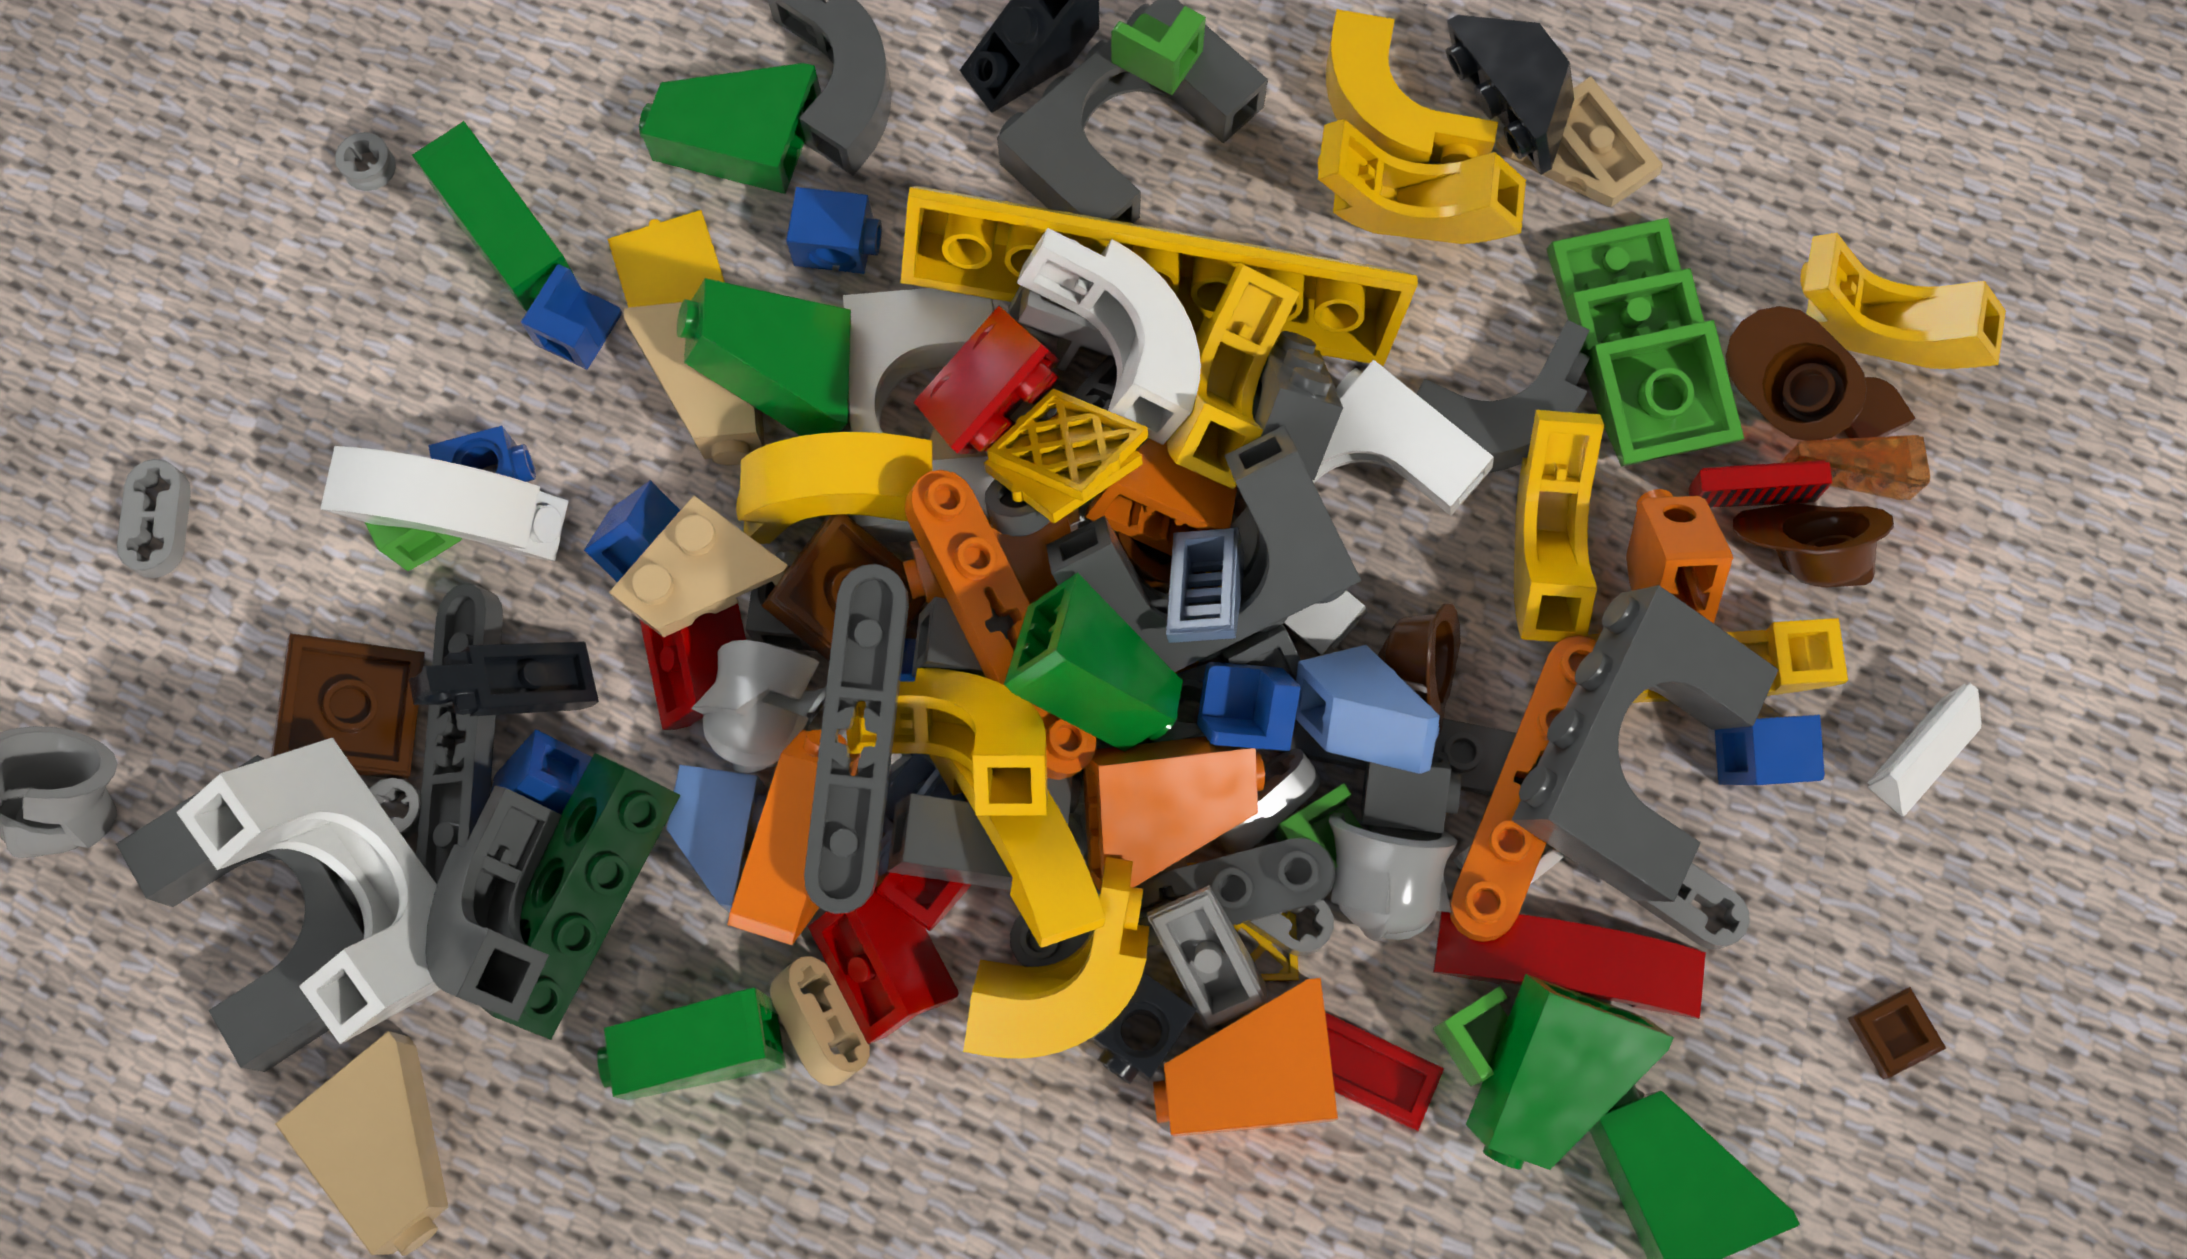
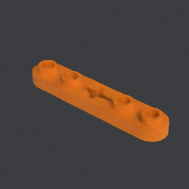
[904,470,1096,780]
[1449,635,1597,942]

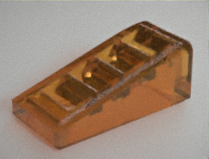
[1780,435,1930,501]

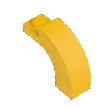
[1326,9,1498,164]
[1317,119,1526,244]
[1800,233,2006,369]
[1167,262,1300,490]
[1513,410,1604,642]
[736,432,932,544]
[846,668,1048,816]
[963,857,1150,1059]

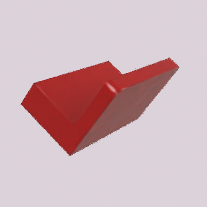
[639,604,746,730]
[808,887,959,1044]

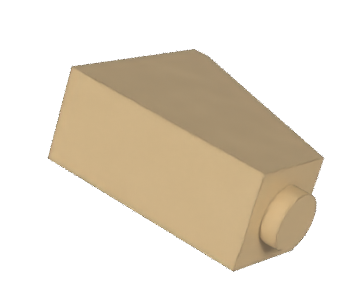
[624,302,765,465]
[275,1031,449,1256]

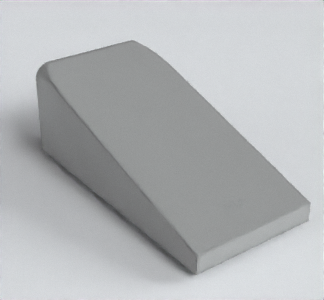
[1147,885,1268,1030]

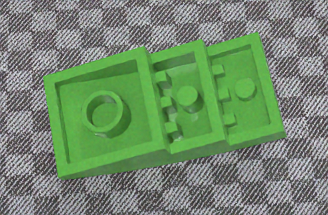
[1546,218,1744,467]

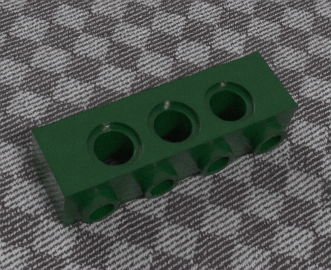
[481,753,681,1040]

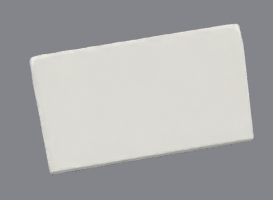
[1867,683,1982,816]

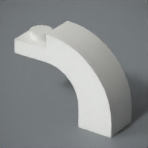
[1017,228,1201,445]
[321,446,568,561]

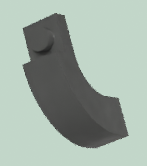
[768,0,891,176]
[1417,320,1591,473]
[426,786,562,1022]

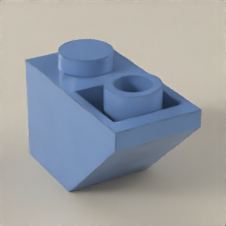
[1295,645,1440,774]
[666,765,767,913]

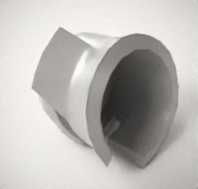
[691,640,827,773]
[0,726,118,858]
[1329,812,1457,941]

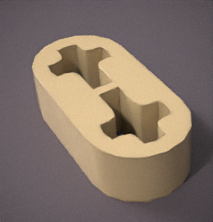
[770,956,870,1086]

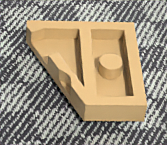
[1496,76,1663,208]
[609,495,789,638]

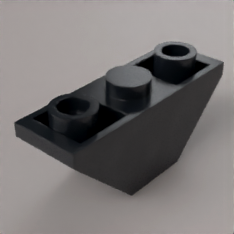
[959,0,1099,113]
[1446,15,1574,175]

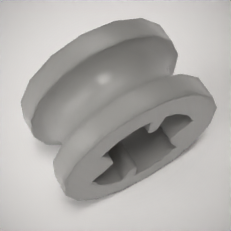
[335,132,396,191]
[369,778,421,838]

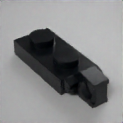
[409,641,599,717]

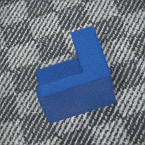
[521,264,622,370]
[584,480,680,582]
[1197,662,1301,751]
[1714,715,1825,785]
[491,729,592,814]

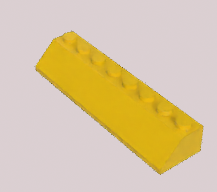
[900,186,1418,366]

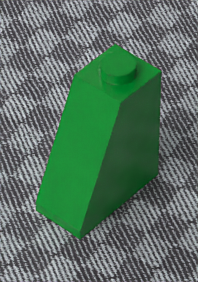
[639,63,821,194]
[412,121,577,313]
[677,278,851,436]
[1004,572,1183,752]
[1466,974,1674,1170]
[597,988,786,1100]
[1589,1085,1800,1259]

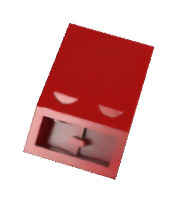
[914,306,1060,454]

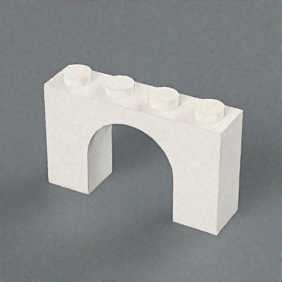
[843,288,994,544]
[1230,360,1494,656]
[177,738,441,1044]

